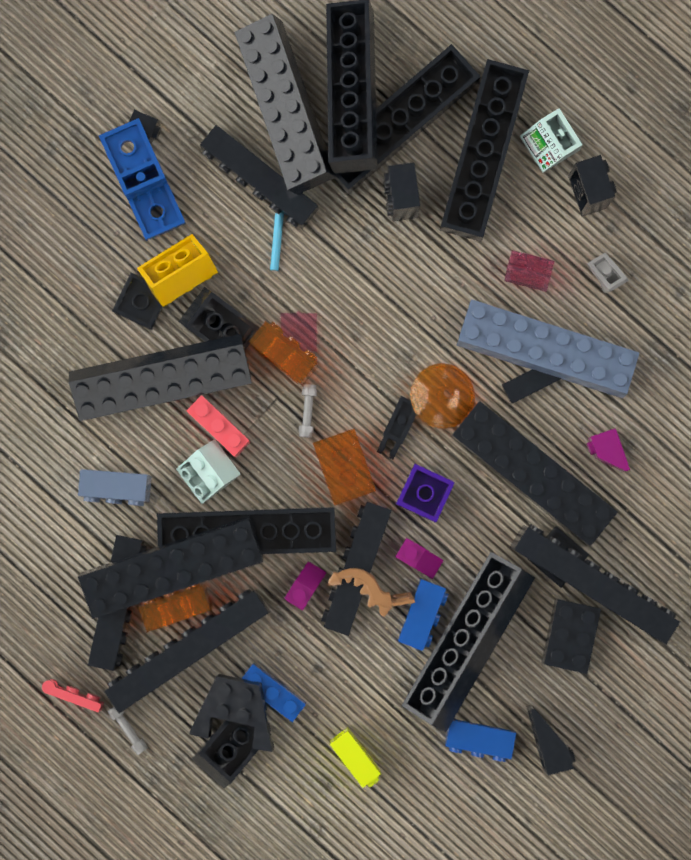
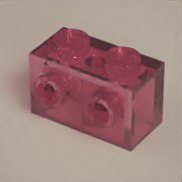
[505,250,555,292]

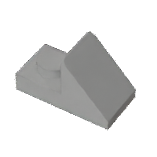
[587,252,628,293]

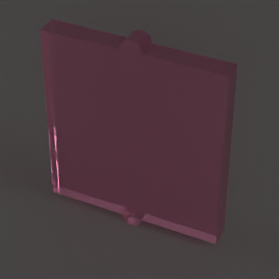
[281,311,317,354]

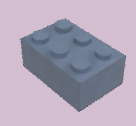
[78,469,152,506]

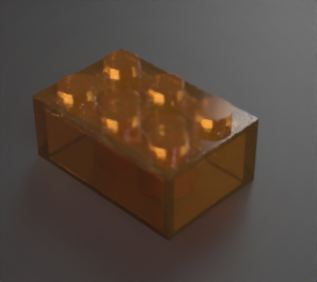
[249,321,318,387]
[313,429,376,506]
[138,583,214,632]

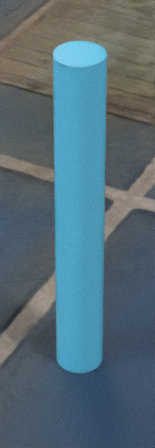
[270,212,284,271]

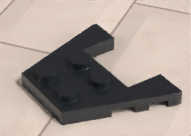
[189,674,274,753]

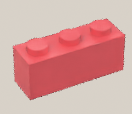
[187,395,250,457]

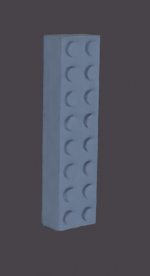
[456,299,639,399]

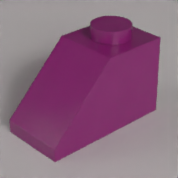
[586,428,630,472]
[395,538,444,579]
[284,561,327,611]

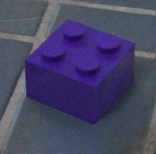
[396,464,455,523]

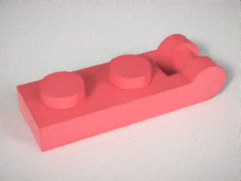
[42,679,104,712]

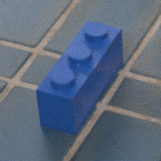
[398,579,448,651]
[242,663,307,722]
[445,719,516,762]

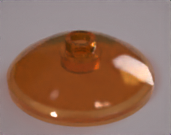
[411,363,475,429]

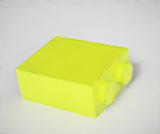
[330,727,381,788]

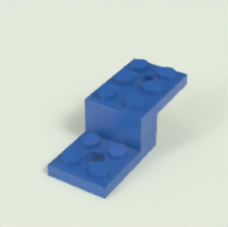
[99,118,186,241]

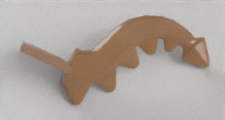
[328,568,415,617]

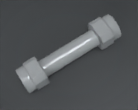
[299,384,317,438]
[107,707,148,755]

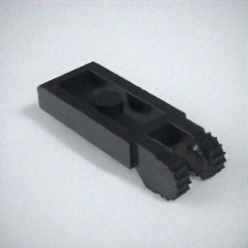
[377,396,421,460]

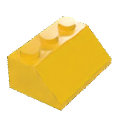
[137,234,218,307]

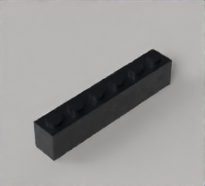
[200,125,319,229]
[321,502,392,636]
[87,535,147,671]

